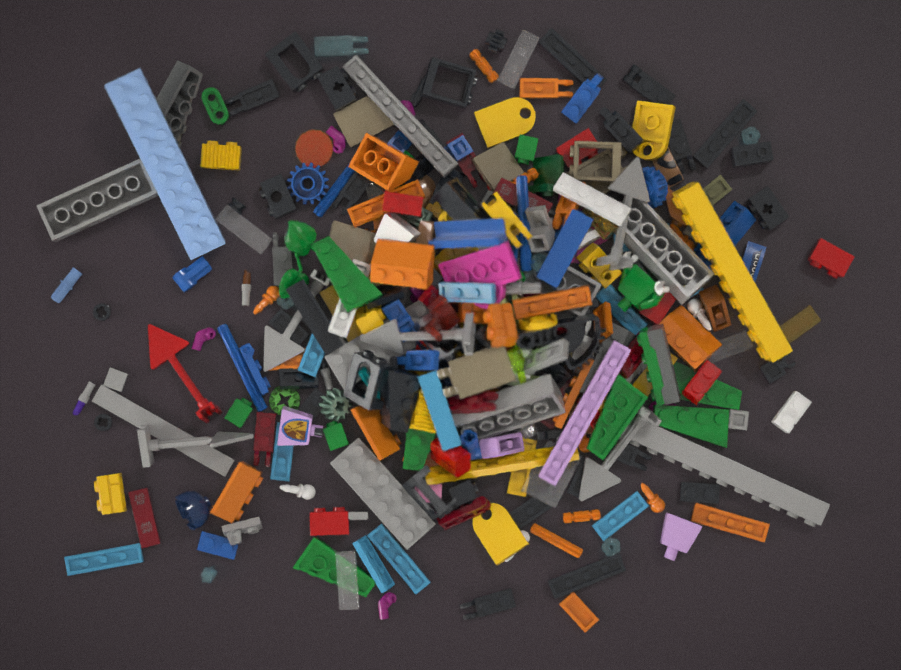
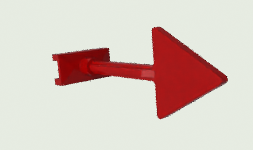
[148,324,223,424]

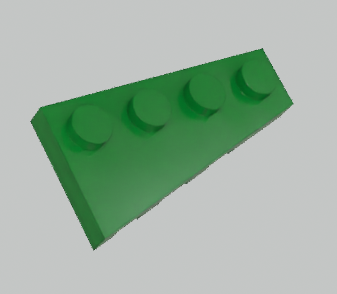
[312,236,382,313]

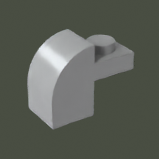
[525,205,555,253]

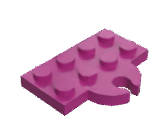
[438,241,522,309]

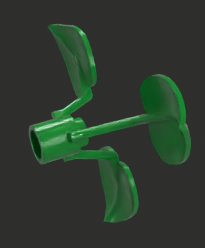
[279,220,316,298]

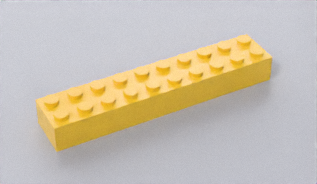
[672,182,793,362]

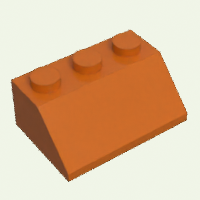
[348,133,419,191]
[370,238,435,289]
[659,305,722,372]
[351,405,402,461]
[210,461,263,523]

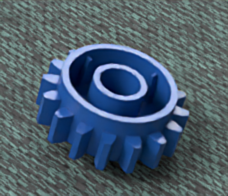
[287,163,329,204]
[642,167,668,209]

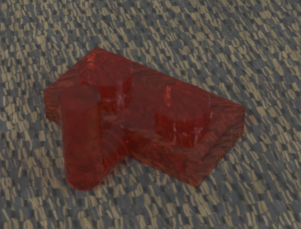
[425,294,461,341]

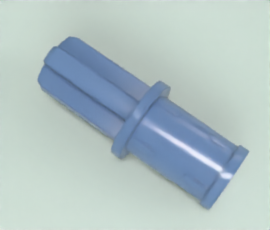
[51,267,83,303]

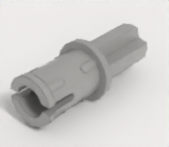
[505,281,542,296]

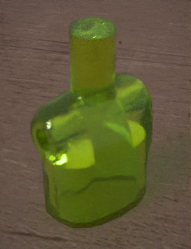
[507,346,527,384]

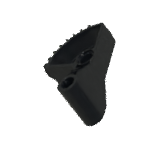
[516,314,606,373]

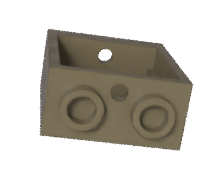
[569,141,621,183]

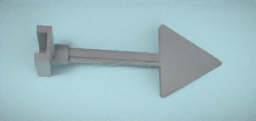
[596,157,650,271]
[264,269,332,372]
[360,313,476,355]
[579,405,662,501]
[137,425,254,467]

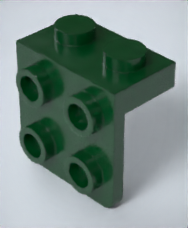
[528,154,564,197]

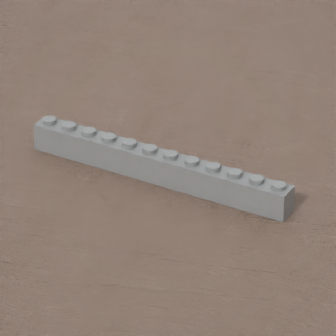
[619,416,830,527]

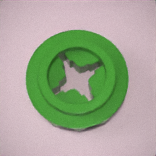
[269,386,300,415]

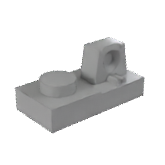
[222,517,263,546]

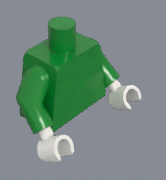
[617,251,670,312]

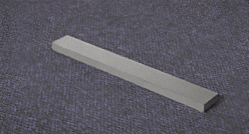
[342,55,458,177]
[92,384,235,477]

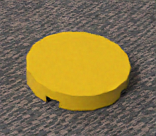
[518,313,558,331]

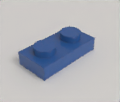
[197,531,239,560]

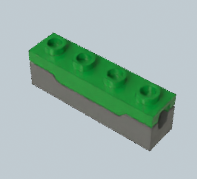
[637,324,681,406]

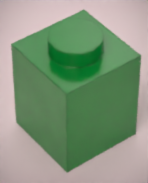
[515,134,539,165]
[224,397,254,428]
[323,421,349,451]

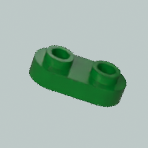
[202,87,229,125]

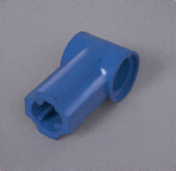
[172,256,212,293]
[460,430,482,461]

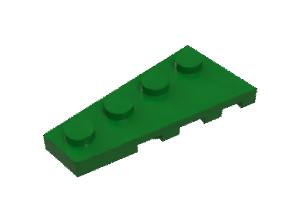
[673,362,742,410]
[586,374,648,460]
[403,398,447,471]
[653,405,729,448]
[293,536,376,597]

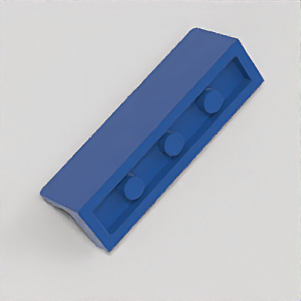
[693,201,756,270]
[537,209,593,290]
[428,218,507,249]

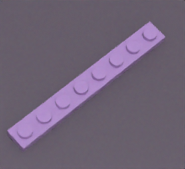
[538,340,631,486]

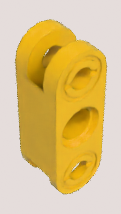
[481,192,533,249]

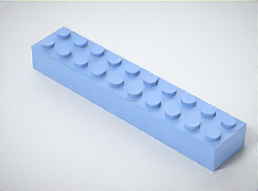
[104,67,226,260]

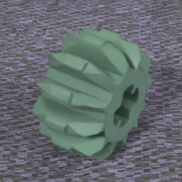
[319,388,353,421]

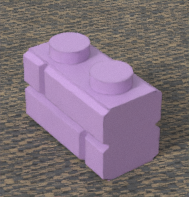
[479,432,524,459]

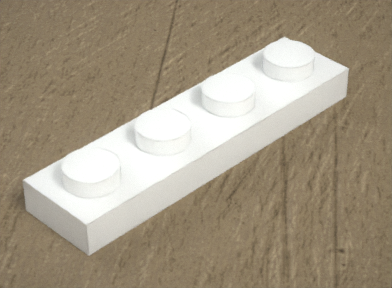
[553,173,631,227]
[328,259,371,338]

